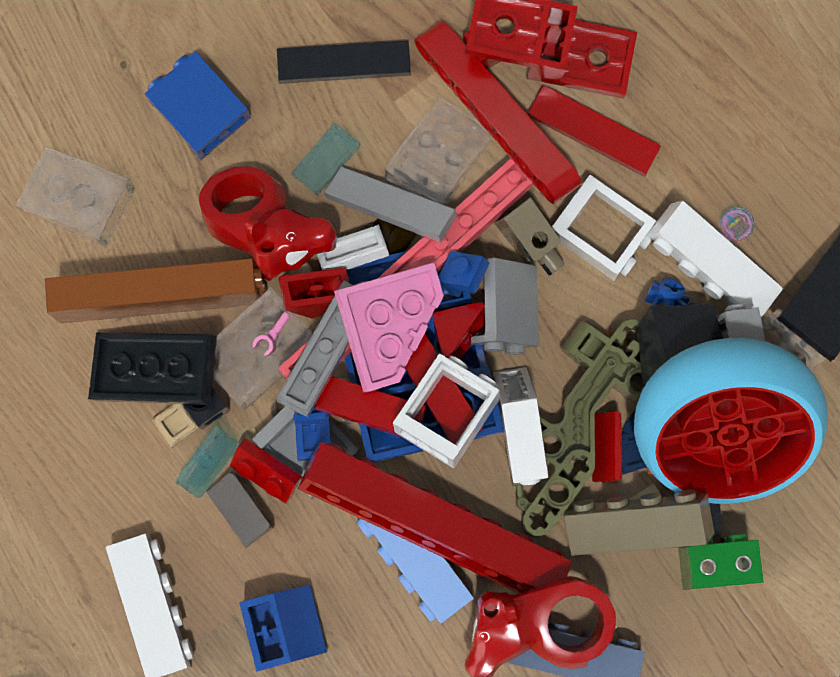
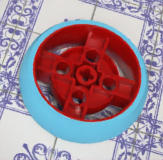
[634,338,828,504]

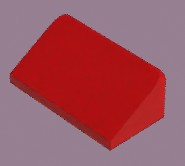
[592,411,622,483]

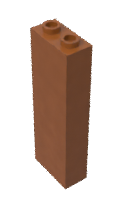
[45,259,266,324]

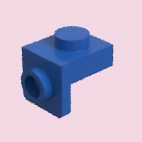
[438,251,489,297]
[293,408,332,462]

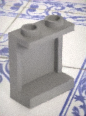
[471,258,539,355]
[252,406,361,500]

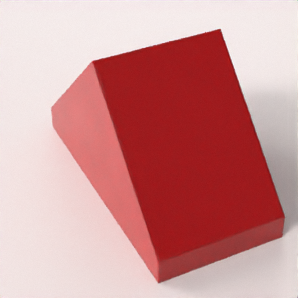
[278,268,349,319]
[432,302,485,360]

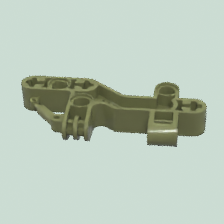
[505,319,642,537]

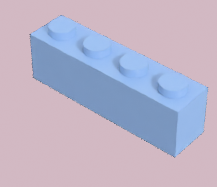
[356,519,474,624]

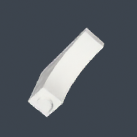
[493,367,548,485]

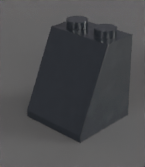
[638,303,724,389]

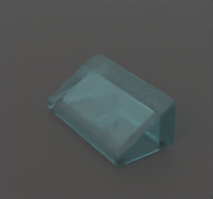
[176,427,239,498]

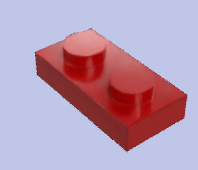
[230,439,302,504]

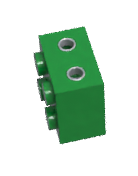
[678,534,764,590]

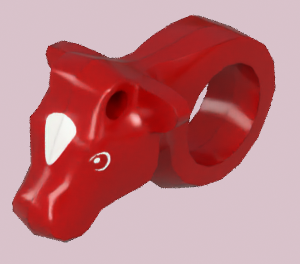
[199,166,337,281]
[465,576,616,677]

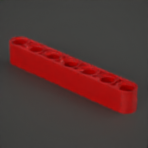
[414,21,582,204]

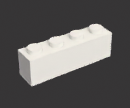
[647,201,784,317]
[106,534,194,677]

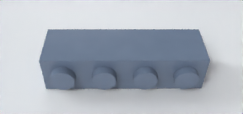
[507,622,645,677]

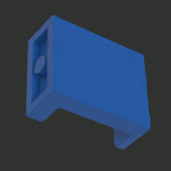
[145,51,251,161]

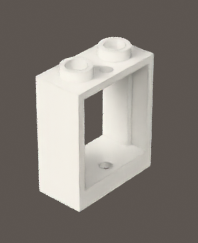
[552,175,656,281]
[393,353,500,469]

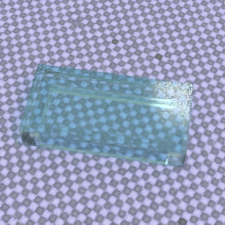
[292,123,360,196]

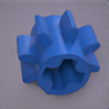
[645,278,690,307]

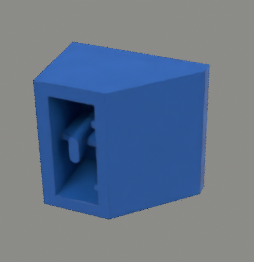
[239,585,327,672]

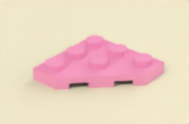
[334,263,444,392]

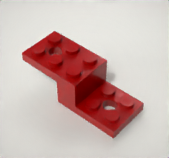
[465,0,637,99]

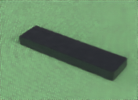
[277,40,411,84]

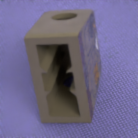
[494,198,565,276]

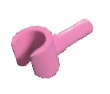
[253,312,291,356]

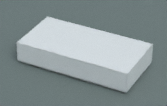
[317,225,389,271]

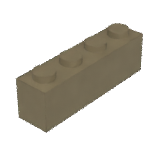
[564,490,715,556]

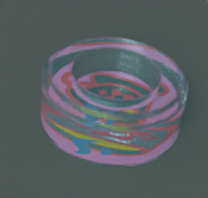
[719,207,755,242]

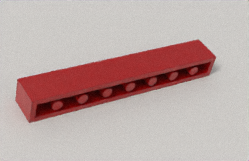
[298,442,573,593]

